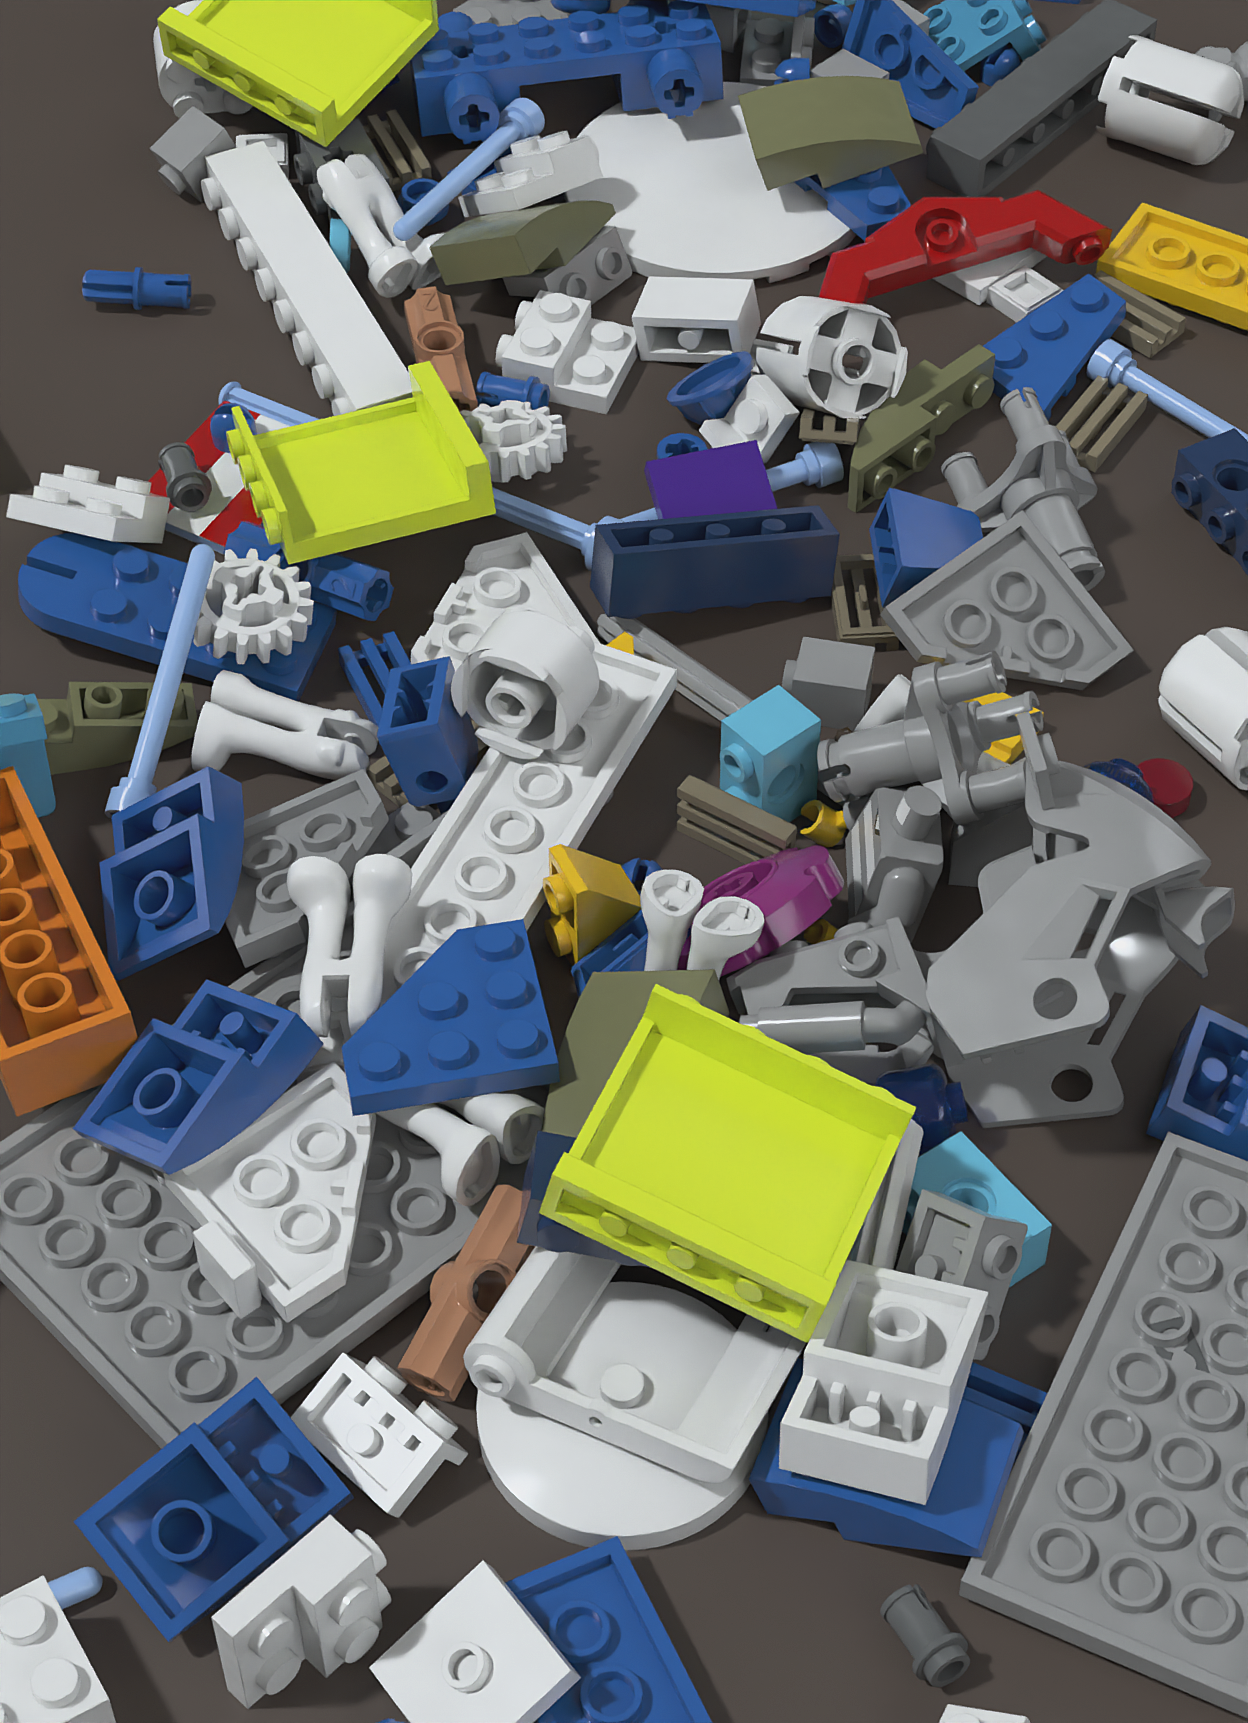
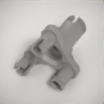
[941,387,1105,592]
[817,651,1044,825]

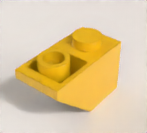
[543,844,642,966]

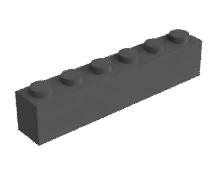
[926,0,1157,197]

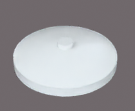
[476,1282,768,1551]

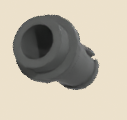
[158,442,212,512]
[880,1584,970,1687]

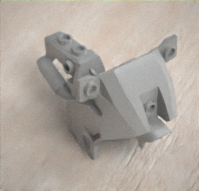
[726,712,1235,1128]

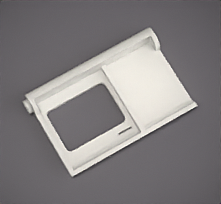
[463,1235,858,1483]

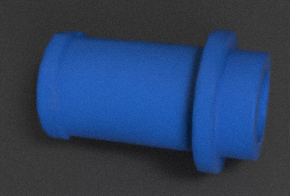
[476,372,550,410]

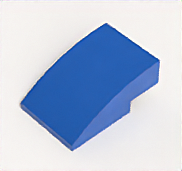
[99,766,244,981]
[73,979,324,1175]
[1146,1005,1248,1161]
[749,1358,1024,1558]
[74,1377,354,1642]

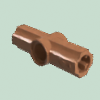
[404,286,478,412]
[397,1185,535,1402]

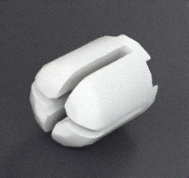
[1096,35,1244,165]
[756,296,908,419]
[1158,627,1248,790]

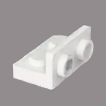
[291,1353,468,1518]

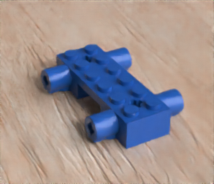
[409,0,724,144]

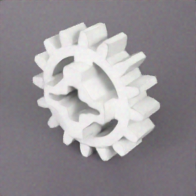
[460,400,567,482]
[194,548,314,664]

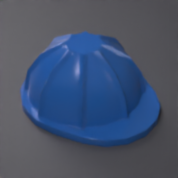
[666,351,754,425]

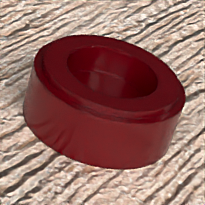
[1129,758,1193,818]

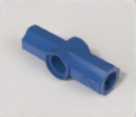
[223,521,394,621]

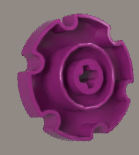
[677,845,844,977]

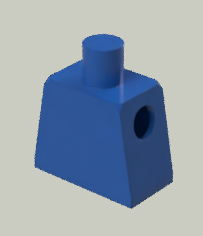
[869,488,983,608]
[377,656,479,815]

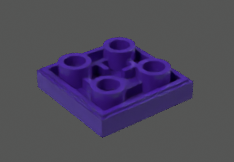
[644,440,778,519]

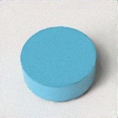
[329,218,351,273]

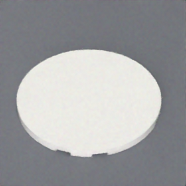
[564,82,857,283]

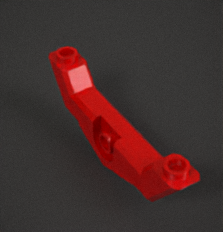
[819,190,1113,304]

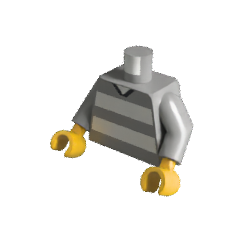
[800,786,943,945]

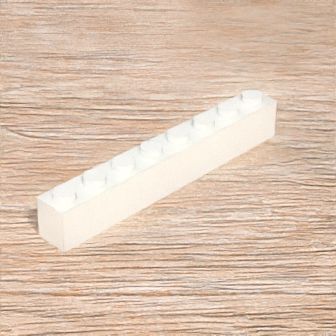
[201,141,413,416]

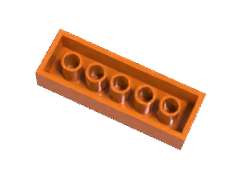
[0,766,138,1117]

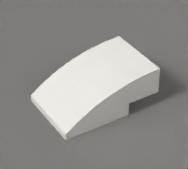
[779,1260,989,1505]

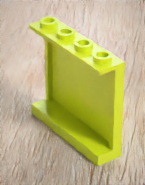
[157,0,439,147]
[226,361,496,565]
[539,984,917,1343]

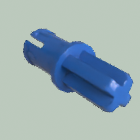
[82,267,192,310]

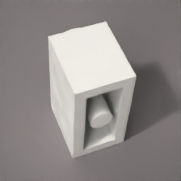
[632,276,761,363]

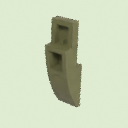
[848,344,996,513]
[37,682,198,775]

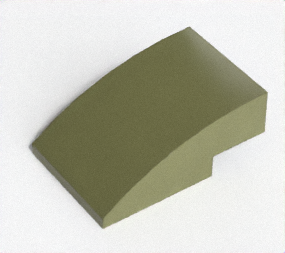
[738,76,923,191]
[429,201,616,285]
[542,969,729,1138]

